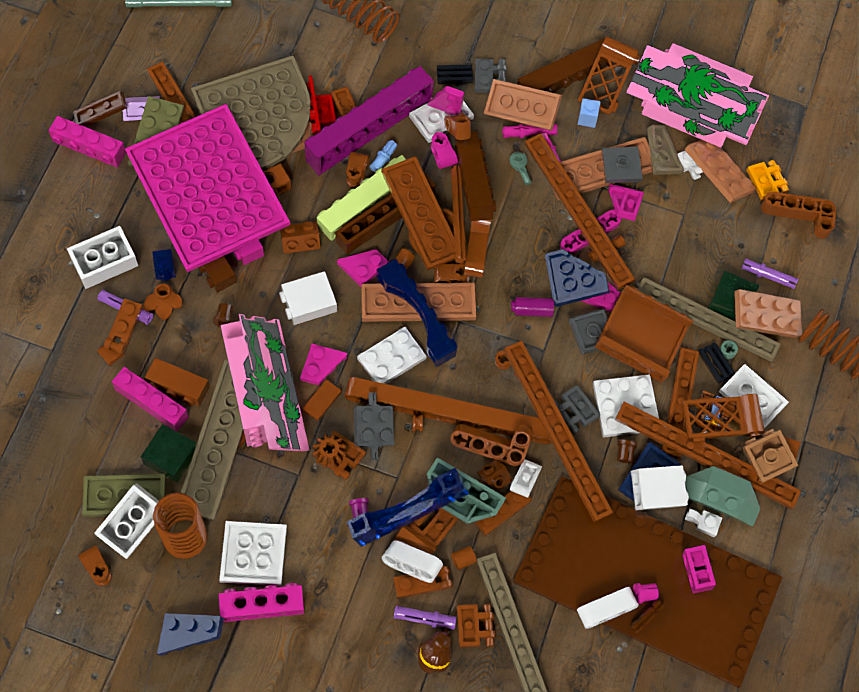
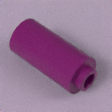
[511,297,554,317]

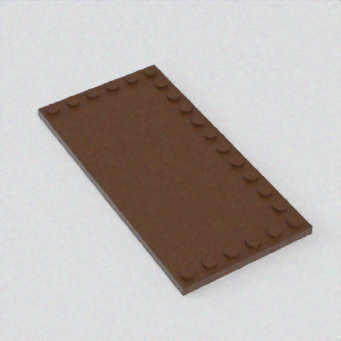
[513,476,783,688]

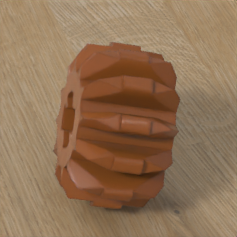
[312,434,346,468]

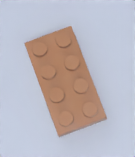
[484,79,562,131]
[685,140,756,203]
[735,289,802,338]

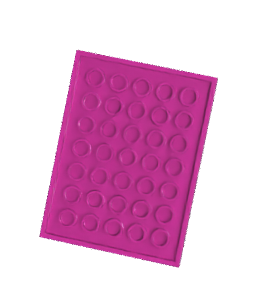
[125,104,290,273]

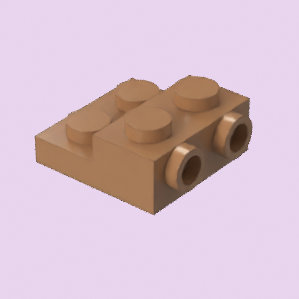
[743,429,799,483]

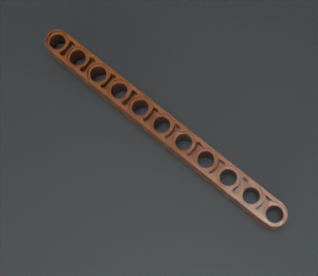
[344,377,552,444]

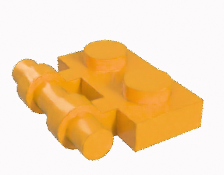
[746,160,789,200]

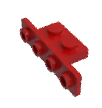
[305,75,336,135]

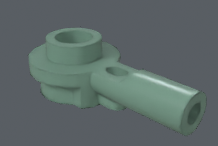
[509,152,532,185]

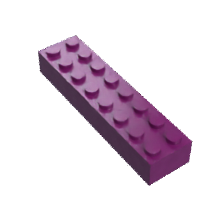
[304,66,434,176]

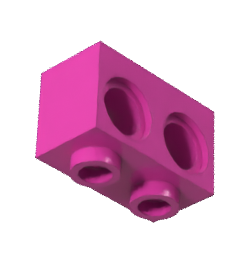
[682,545,716,594]

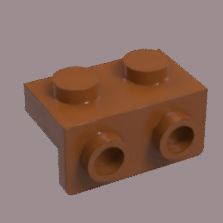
[280,221,321,253]

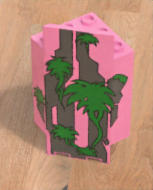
[626,43,769,147]
[221,314,310,451]

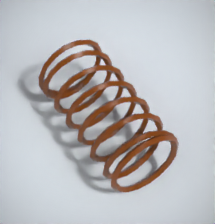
[322,0,399,43]
[798,309,859,379]
[153,492,207,559]

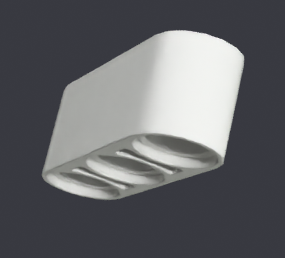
[382,541,443,583]
[577,587,639,629]

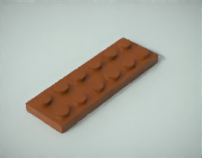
[381,156,455,270]

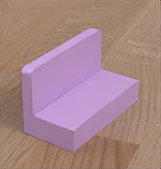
[123,96,160,121]

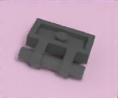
[474,58,507,93]
[554,385,600,435]

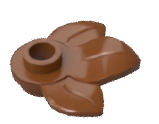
[144,284,182,320]

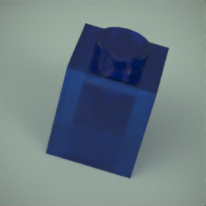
[152,249,176,281]

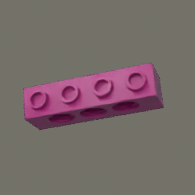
[219,583,304,622]

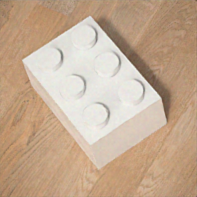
[67,226,138,289]
[94,483,167,559]

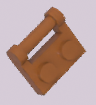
[408,497,459,548]

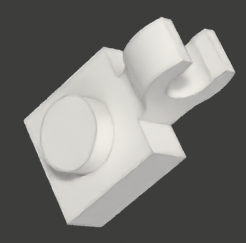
[677,151,703,180]
[685,509,722,537]

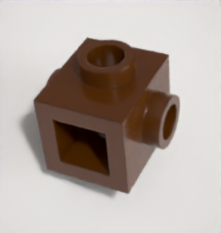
[477,460,512,492]

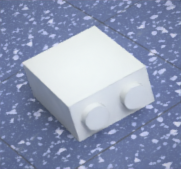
[279,271,337,325]
[631,466,689,511]

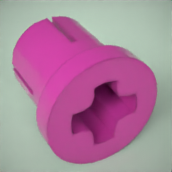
[633,583,659,604]

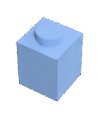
[577,98,600,128]

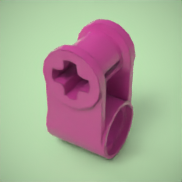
[431,132,458,170]

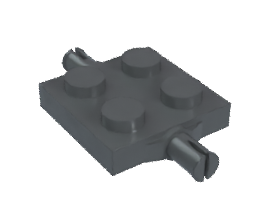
[353,393,394,460]

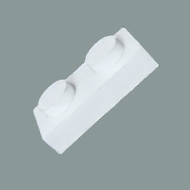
[510,459,542,498]

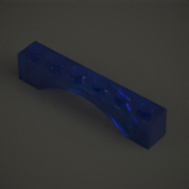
[376,259,458,367]
[347,468,469,547]

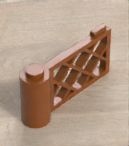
[577,36,640,115]
[682,394,765,443]

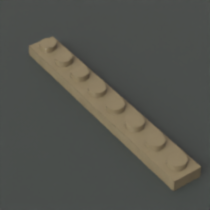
[638,277,780,362]
[476,553,547,692]

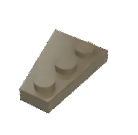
[647,125,684,175]

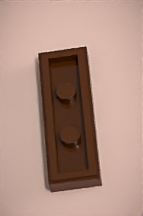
[73,90,127,127]

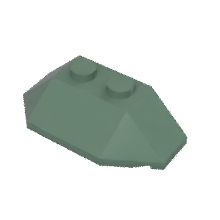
[427,457,506,524]
[685,466,761,527]

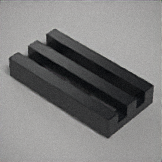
[436,65,473,84]
[699,342,735,383]

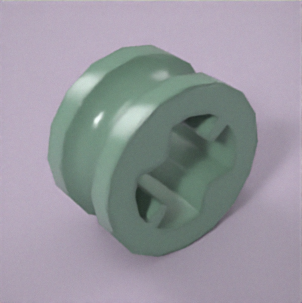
[720,340,738,359]

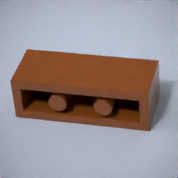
[144,358,210,407]

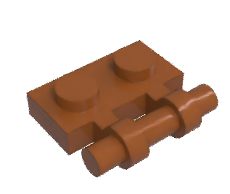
[316,430,366,480]
[457,604,496,648]

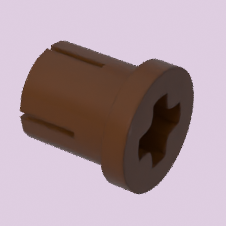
[213,303,233,328]
[617,440,637,463]

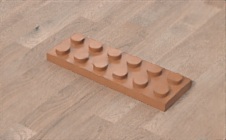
[551,137,653,201]
[362,283,476,322]

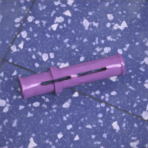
[741,258,798,289]
[97,290,153,325]
[394,605,457,630]

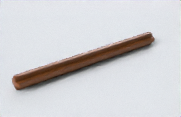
[451,165,466,264]

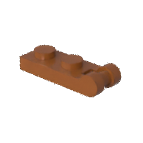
[103,298,143,354]
[393,566,453,599]

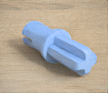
[370,140,397,172]

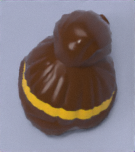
[418,629,452,674]

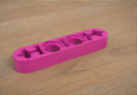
[560,210,622,255]

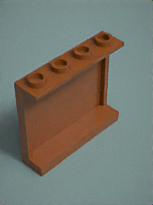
[594,285,693,383]

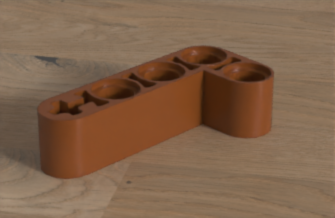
[761,192,836,239]
[464,220,491,278]
[450,424,532,466]

